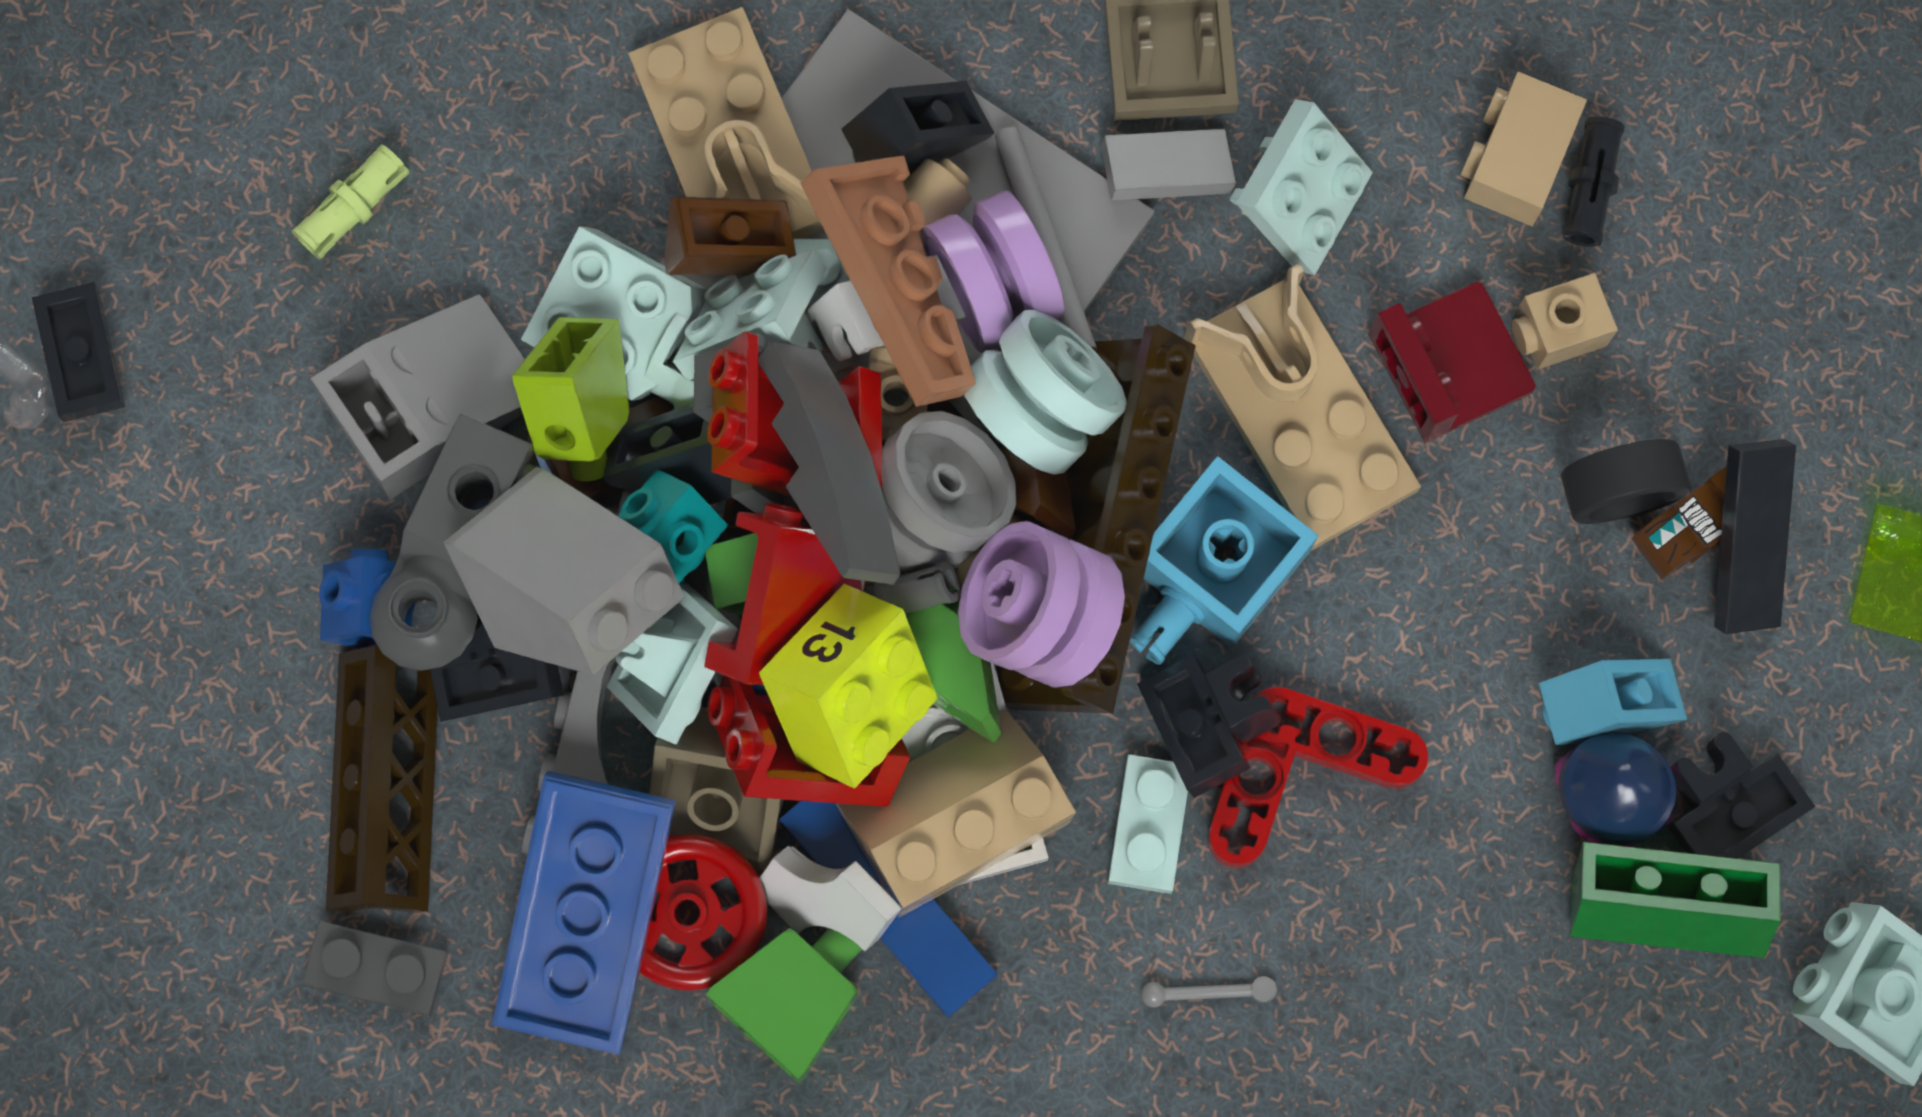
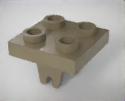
[1104,0,1239,121]

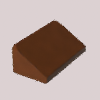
[664,197,796,276]

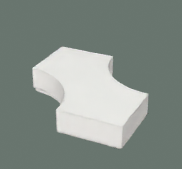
[760,846,902,951]

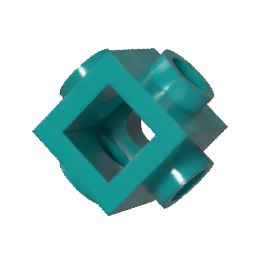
[618,470,728,583]

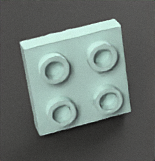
[1230,99,1373,275]
[673,249,826,381]
[607,581,738,744]

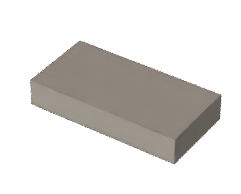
[1101,129,1236,201]

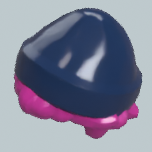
[1554,733,1676,847]

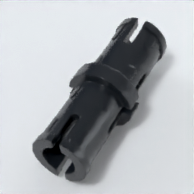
[1563,117,1625,247]

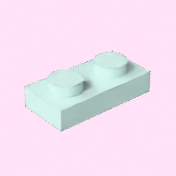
[1107,754,1188,894]

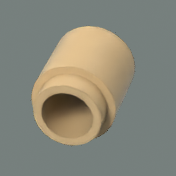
[903,158,972,246]

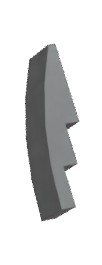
[758,341,900,585]

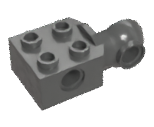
[369,413,541,671]

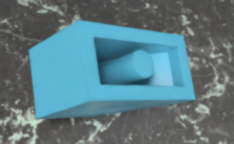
[1539,659,1687,745]

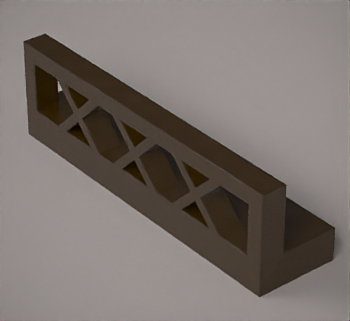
[326,645,437,913]

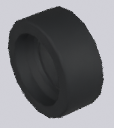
[1561,439,1691,524]

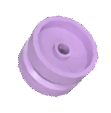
[923,190,1065,353]
[958,521,1125,688]

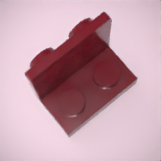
[1368,282,1536,443]

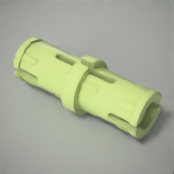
[292,144,410,260]

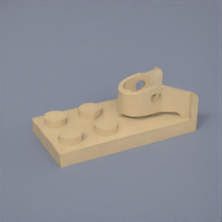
[628,7,824,239]
[1184,264,1421,551]

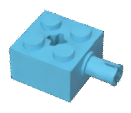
[1129,456,1319,665]

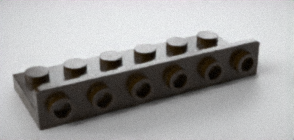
[998,324,1196,714]

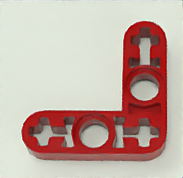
[1207,687,1429,868]

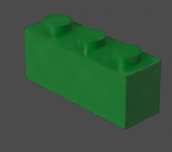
[1569,842,1781,958]

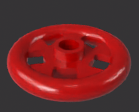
[639,834,767,991]

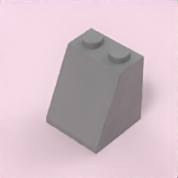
[443,467,684,675]

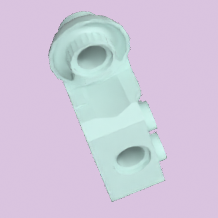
[521,226,706,411]

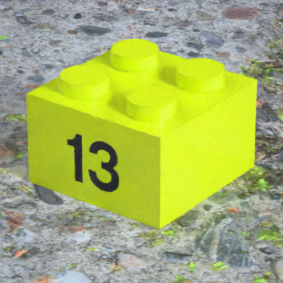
[759,584,938,789]

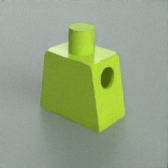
[512,317,629,481]

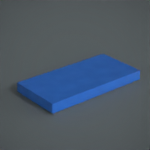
[492,771,677,1055]

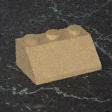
[836,710,1076,918]

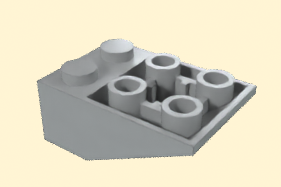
[311,294,525,500]

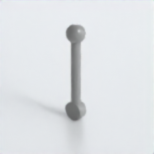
[1141,976,1277,1008]

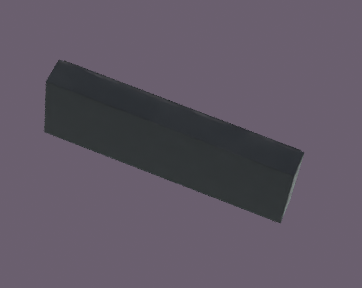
[1714,439,1796,634]

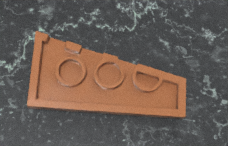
[800,155,976,407]

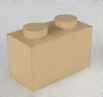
[1460,72,1587,227]

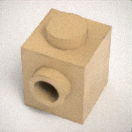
[1512,273,1618,370]

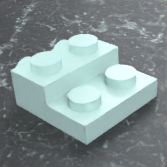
[1791,902,1922,1086]

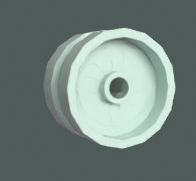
[964,310,1127,475]

